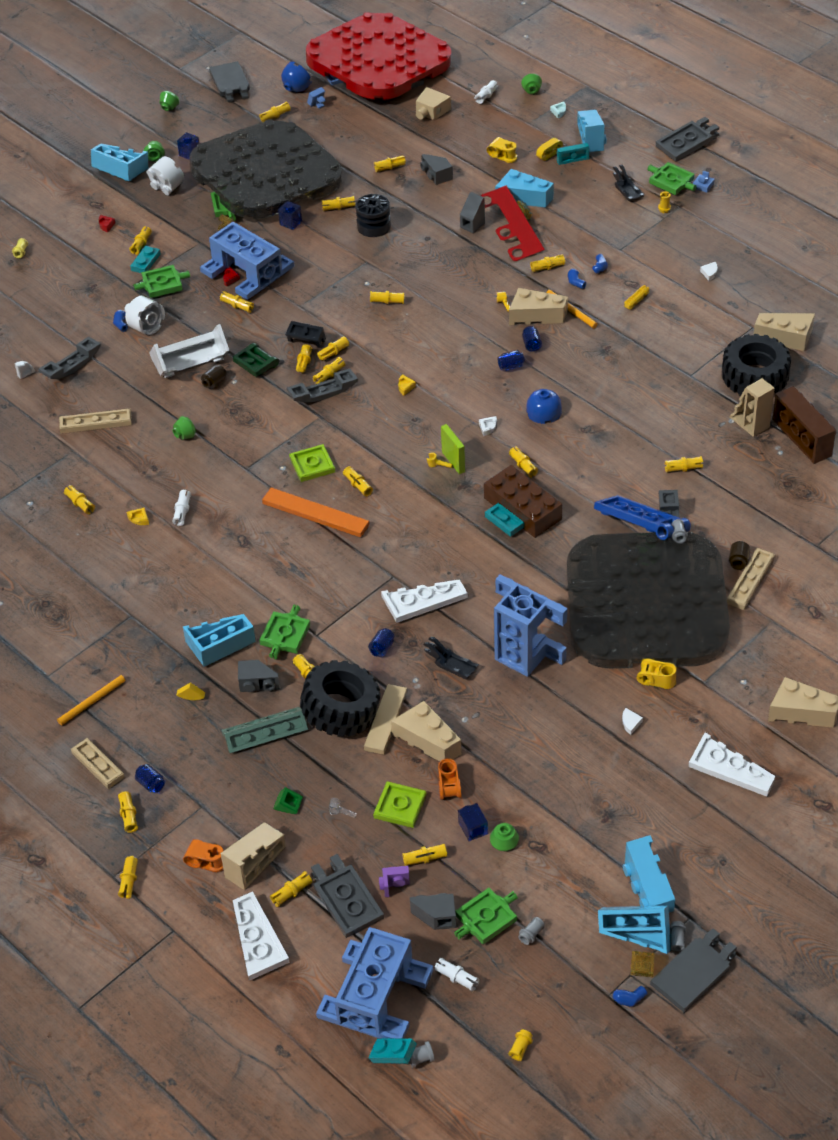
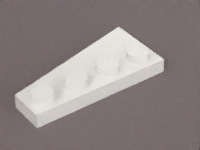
[381,580,468,623]
[689,732,775,797]
[233,891,290,981]

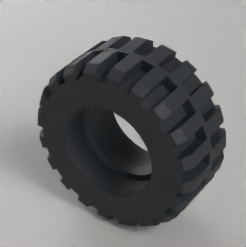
[722,334,791,396]
[300,660,381,737]

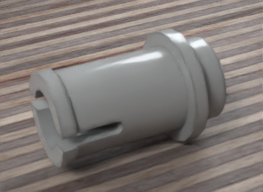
[672,519,688,543]
[518,917,545,945]
[670,921,686,951]

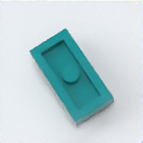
[557,143,589,165]
[130,246,161,273]
[485,503,524,537]
[368,1038,417,1064]

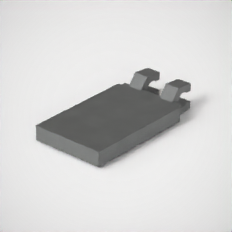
[209,61,250,102]
[656,117,719,162]
[311,854,384,938]
[650,929,737,1013]

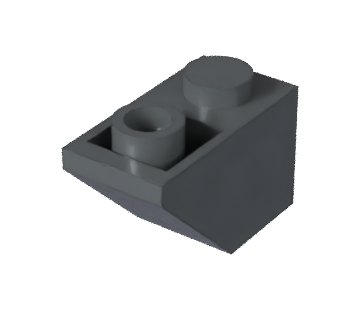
[420,154,453,185]
[460,191,485,233]
[238,660,280,692]
[410,893,456,930]

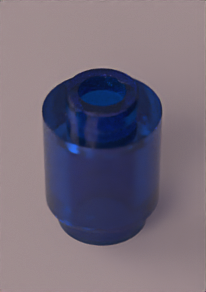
[522,326,542,352]
[497,350,525,371]
[368,628,395,657]
[135,764,165,793]

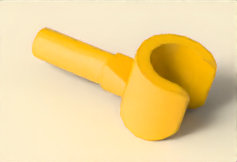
[497,292,510,312]
[426,453,452,468]

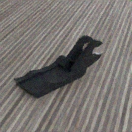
[613,164,644,201]
[423,637,479,679]

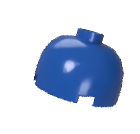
[281,62,312,92]
[526,389,562,424]

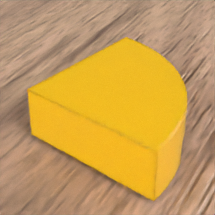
[398,374,416,396]
[126,508,149,525]
[176,682,205,700]

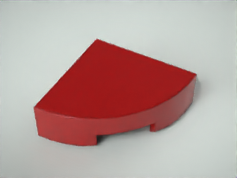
[99,215,115,232]
[223,267,240,287]

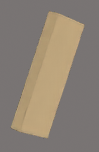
[71,738,125,789]

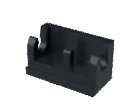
[285,321,326,348]

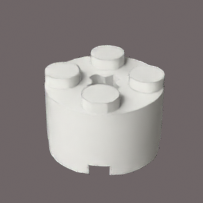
[146,156,184,195]
[124,295,165,335]

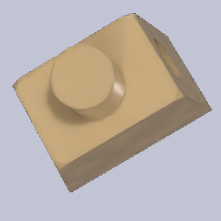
[416,87,451,120]

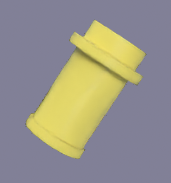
[12,238,28,258]

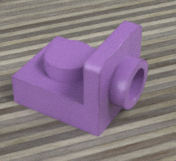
[379,866,410,897]

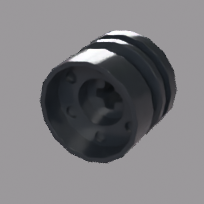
[355,194,391,237]

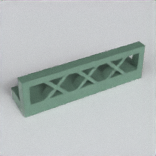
[221,707,308,753]

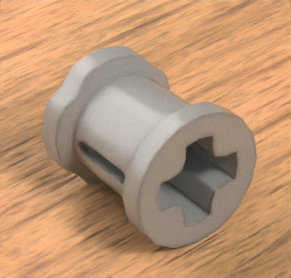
[409,1041,435,1069]

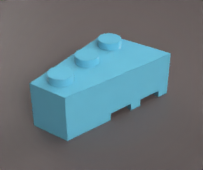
[577,110,607,152]
[91,144,149,181]
[623,835,675,913]

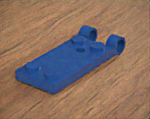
[594,495,691,540]

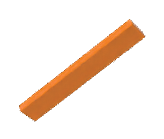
[262,487,369,538]

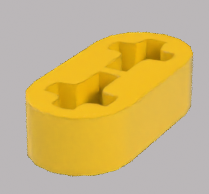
[536,138,563,161]

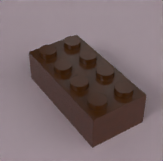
[772,386,836,464]
[484,465,562,538]

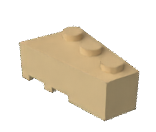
[509,288,568,325]
[754,313,815,351]
[730,378,774,437]
[768,677,838,728]
[391,701,462,762]
[220,822,286,890]

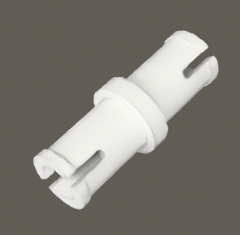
[475,80,498,104]
[172,490,191,526]
[435,958,479,991]

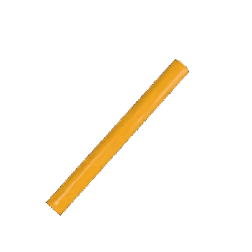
[546,289,598,329]
[57,675,126,726]

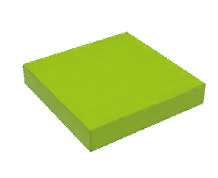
[441,424,465,475]
[289,444,335,482]
[373,781,427,828]

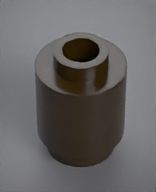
[201,365,227,389]
[729,541,750,570]

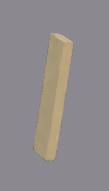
[59,409,132,433]
[726,548,775,610]
[364,684,407,755]

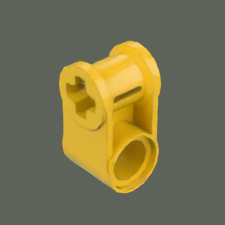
[487,137,517,163]
[636,659,676,689]

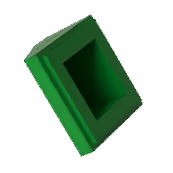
[273,787,303,814]

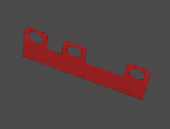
[480,185,545,261]

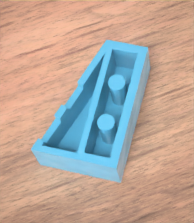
[495,169,554,208]
[183,614,256,667]
[598,905,671,954]

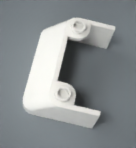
[149,324,229,378]

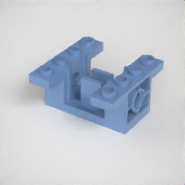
[200,222,294,300]
[494,574,567,677]
[316,927,433,1038]

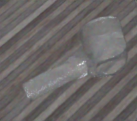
[329,798,357,818]

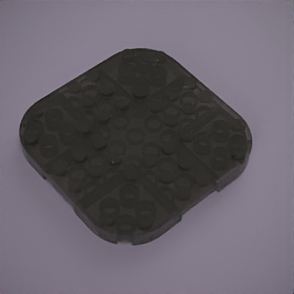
[190,119,342,219]
[566,532,730,669]

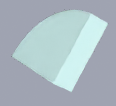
[550,102,566,118]

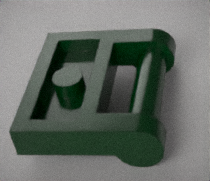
[233,343,279,378]

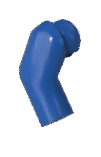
[592,254,608,274]
[568,269,587,289]
[113,310,128,332]
[613,986,648,1007]

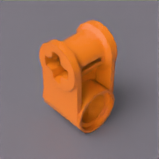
[438,758,461,800]
[183,839,223,873]

